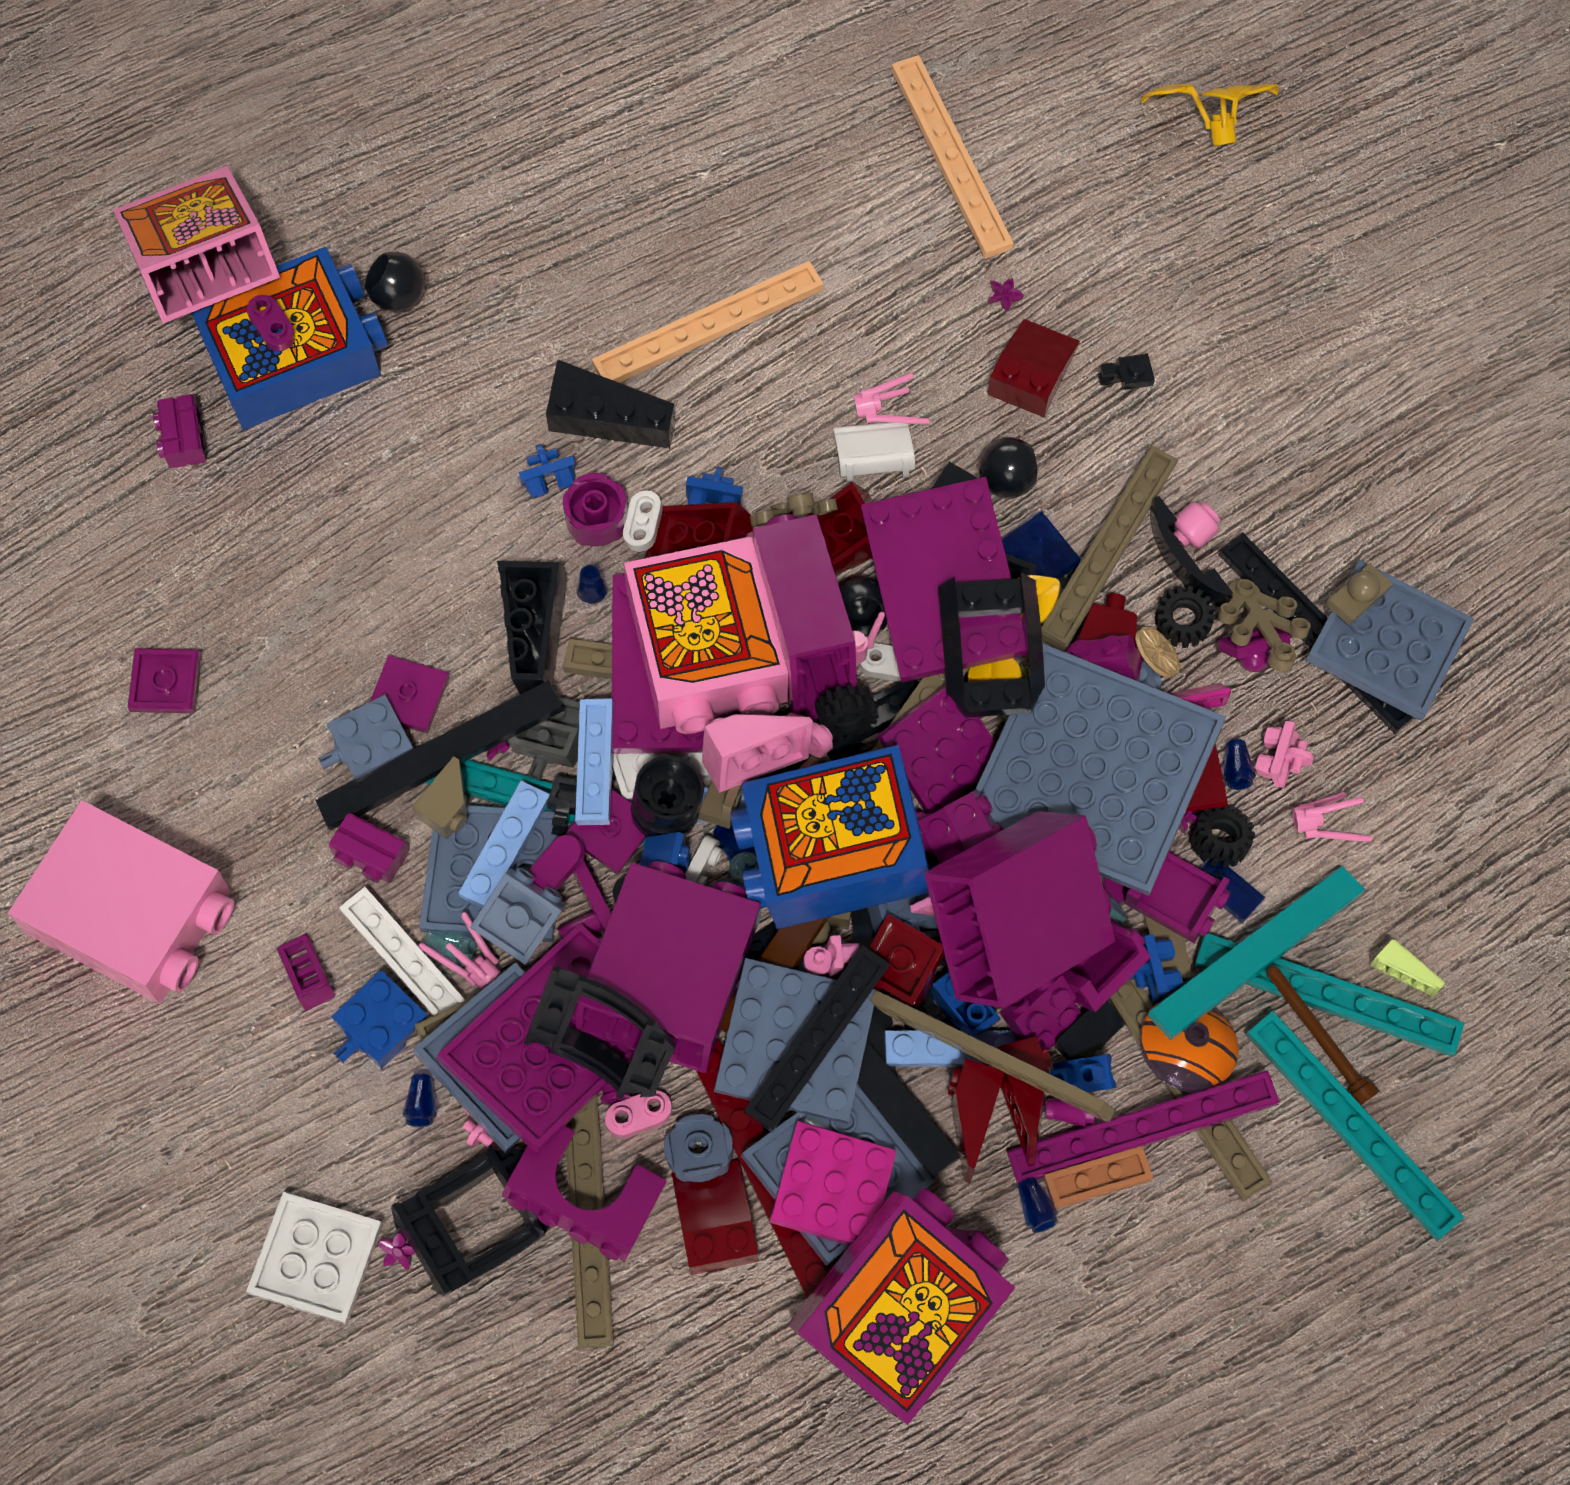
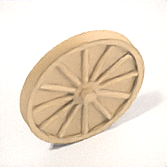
[1135,626,1180,678]

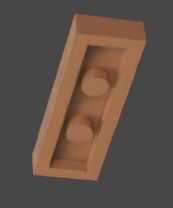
[1043,1146,1154,1210]

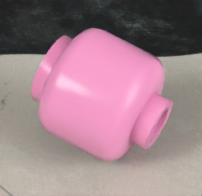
[1173,502,1220,549]

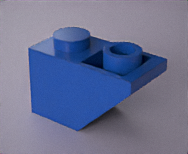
[640,832,691,873]
[931,973,1000,1038]

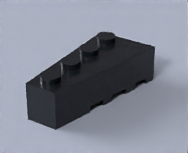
[546,359,676,449]
[497,561,567,694]

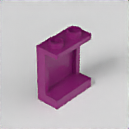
[1124,846,1231,943]
[1062,920,1151,1012]

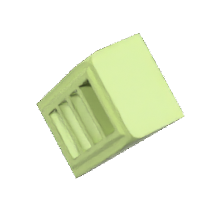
[1371,939,1445,997]

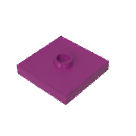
[127,648,201,714]
[370,655,450,734]
[565,789,646,875]

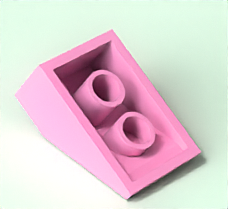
[702,714,813,793]

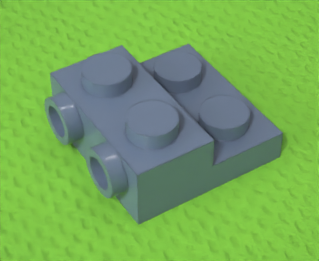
[469,868,566,965]

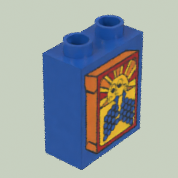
[191,247,388,430]
[730,745,929,929]

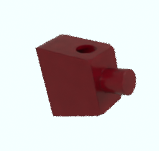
[1077,593,1137,648]

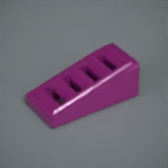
[277,933,335,1010]

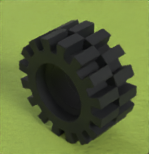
[1155,586,1215,648]
[815,684,879,739]
[1190,805,1255,868]

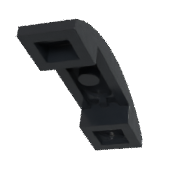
[1150,496,1233,608]

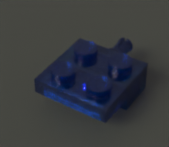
[1002,512,1080,579]

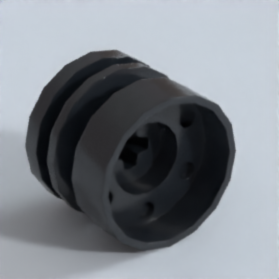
[630,756,705,837]

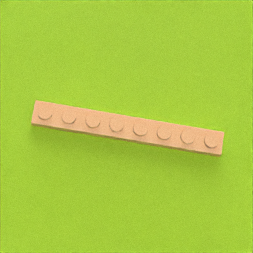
[892,55,1014,259]
[592,261,824,383]

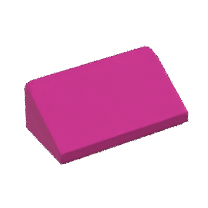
[1169,683,1231,709]

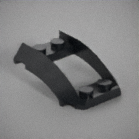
[938,573,1045,718]
[524,965,676,1099]
[391,1147,549,1296]

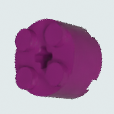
[563,473,628,546]

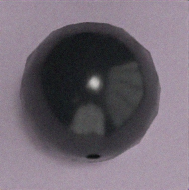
[365,251,425,312]
[978,437,1038,499]
[838,576,888,637]

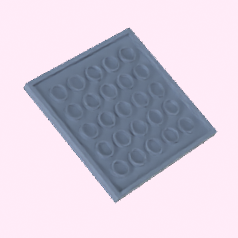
[975,643,1226,896]

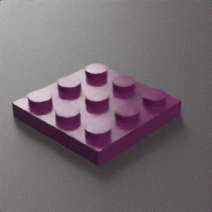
[877,683,996,813]

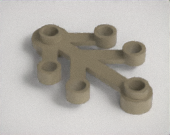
[749,493,838,527]
[1218,579,1311,672]

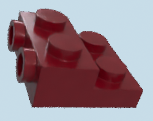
[869,914,944,1007]

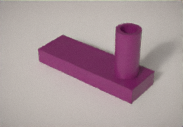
[557,860,611,939]

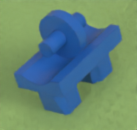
[518,444,576,499]
[686,466,744,506]
[1129,934,1183,1003]
[1050,1054,1117,1092]

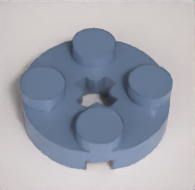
[664,1114,733,1182]

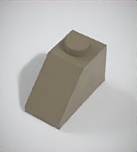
[412,756,468,839]

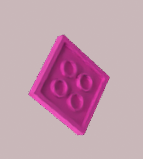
[769,1121,897,1246]

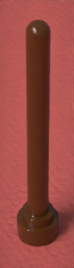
[1266,965,1380,1105]

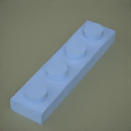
[575,698,614,826]
[458,781,550,908]
[884,1030,1018,1067]

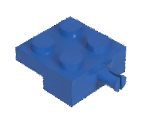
[331,970,429,1069]

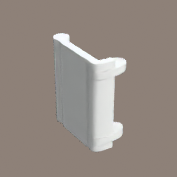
[833,422,915,483]

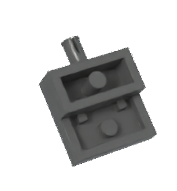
[508,696,580,781]

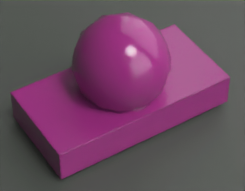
[1218,627,1290,672]

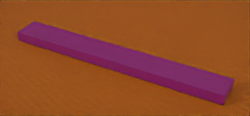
[1007,1070,1280,1186]

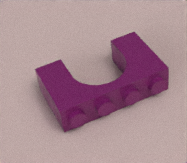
[501,1126,667,1262]

